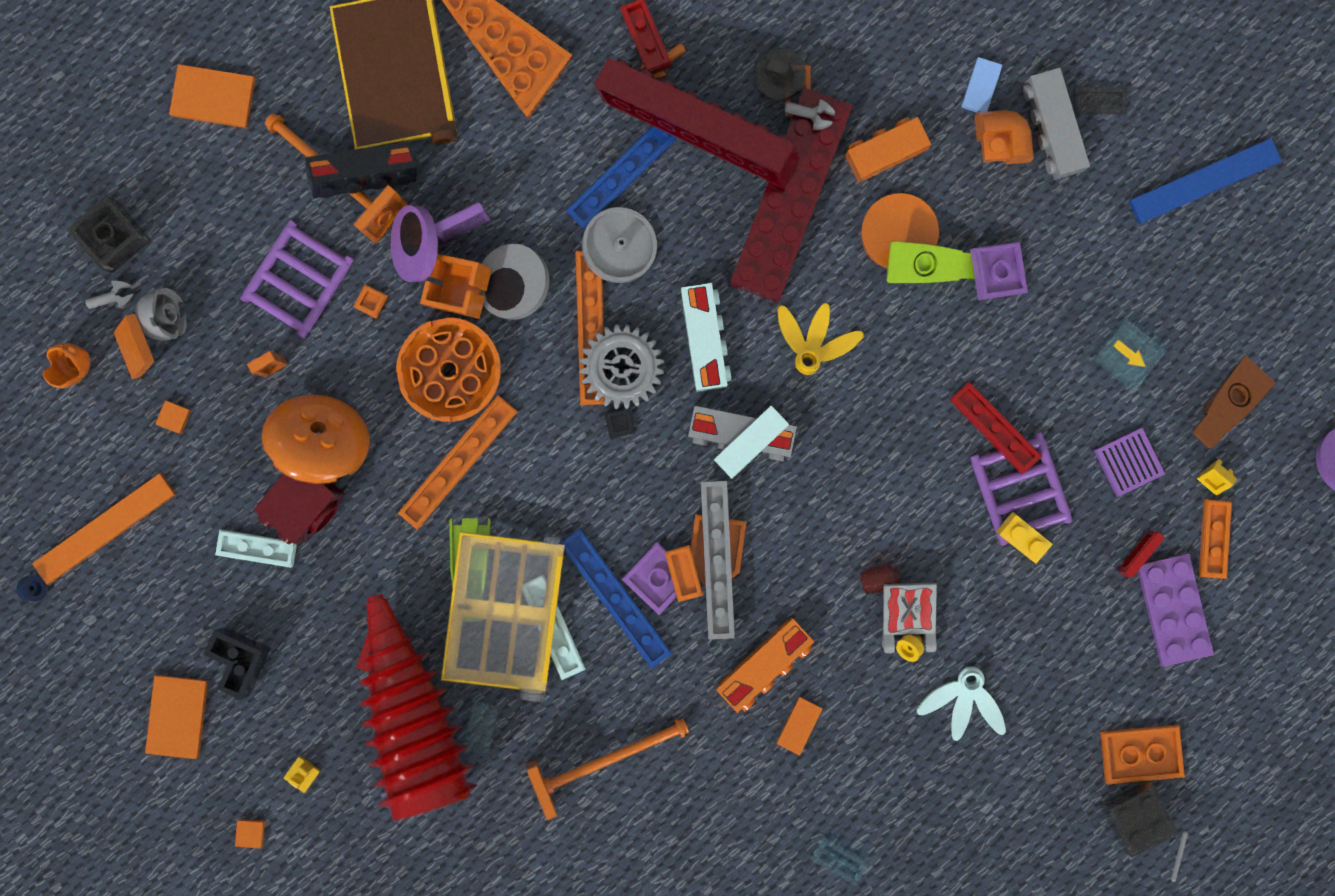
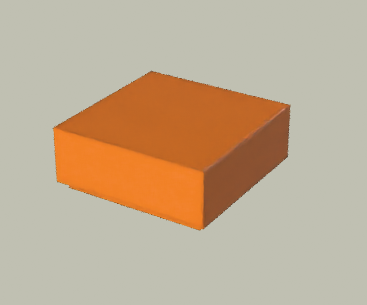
[353,284,389,319]
[156,400,191,434]
[235,819,265,849]

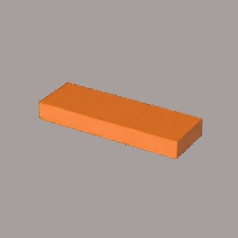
[1199,499,1232,579]

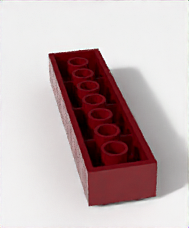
[594,57,799,189]
[730,87,853,304]

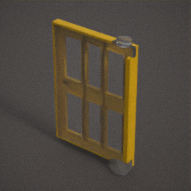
[441,532,565,701]

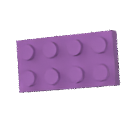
[1138,553,1214,667]

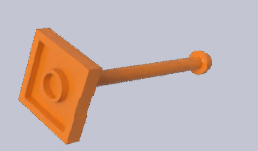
[265,113,408,244]
[526,718,689,820]

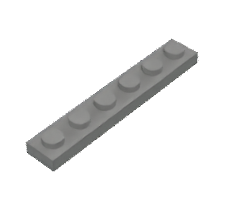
[701,481,735,640]

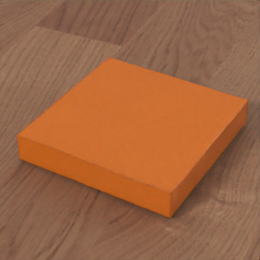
[113,314,154,380]

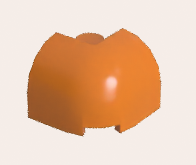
[974,110,1034,165]

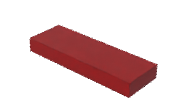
[620,0,672,74]

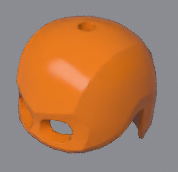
[43,343,91,388]

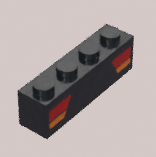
[305,141,417,199]

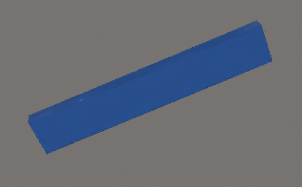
[566,126,677,230]
[1129,138,1282,224]
[559,528,672,669]

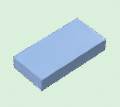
[961,57,1002,113]

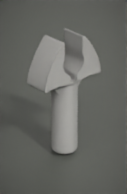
[784,99,835,130]
[86,281,136,309]

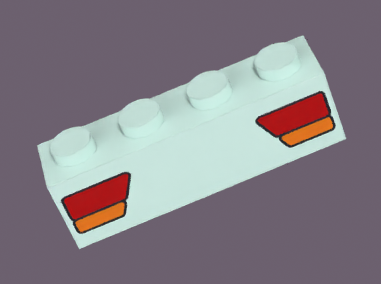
[681,283,731,392]

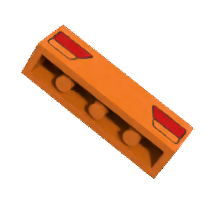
[715,617,814,713]

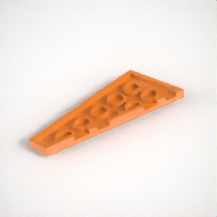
[441,0,573,119]

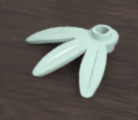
[917,667,1006,741]

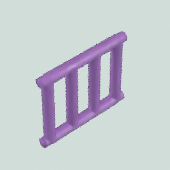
[240,220,354,339]
[970,432,1073,546]

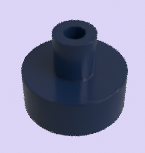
[17,575,47,602]

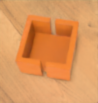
[420,254,492,319]

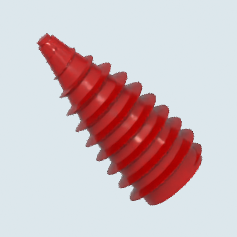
[358,594,477,821]

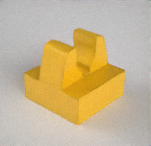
[1197,460,1237,496]
[284,755,321,793]

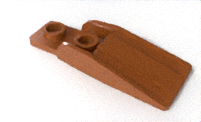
[1192,356,1275,449]

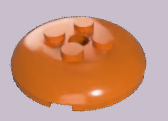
[396,318,501,422]
[262,394,370,483]

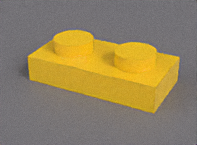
[996,512,1053,564]

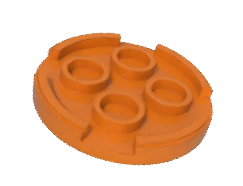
[861,193,939,269]

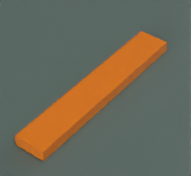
[575,251,605,405]
[398,395,518,530]
[32,473,177,585]

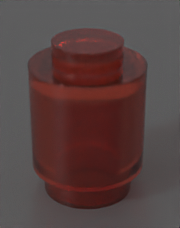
[860,564,900,594]

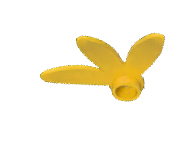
[777,303,864,375]

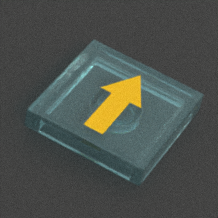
[1092,319,1167,392]

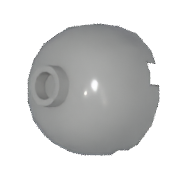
[135,288,187,341]

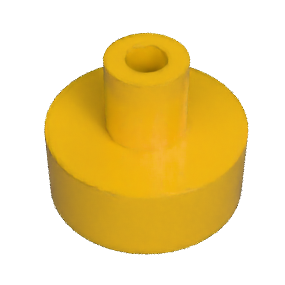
[896,634,924,662]

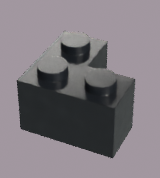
[203,627,271,700]

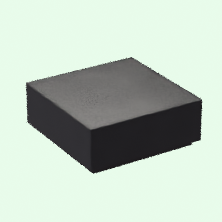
[604,408,635,439]

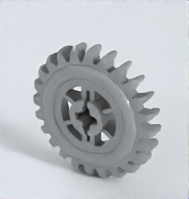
[579,324,664,409]

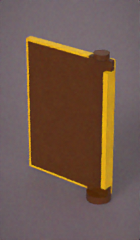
[329,0,458,150]

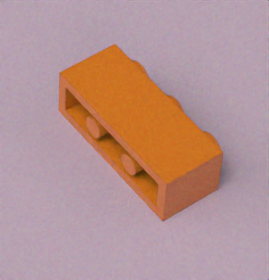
[845,117,931,183]

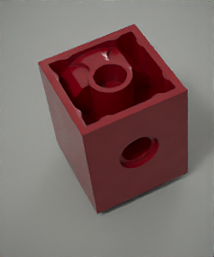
[253,474,346,545]

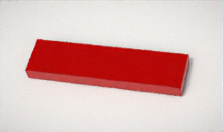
[950,382,1042,475]

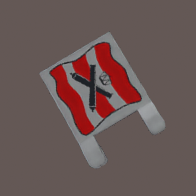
[882,583,937,653]

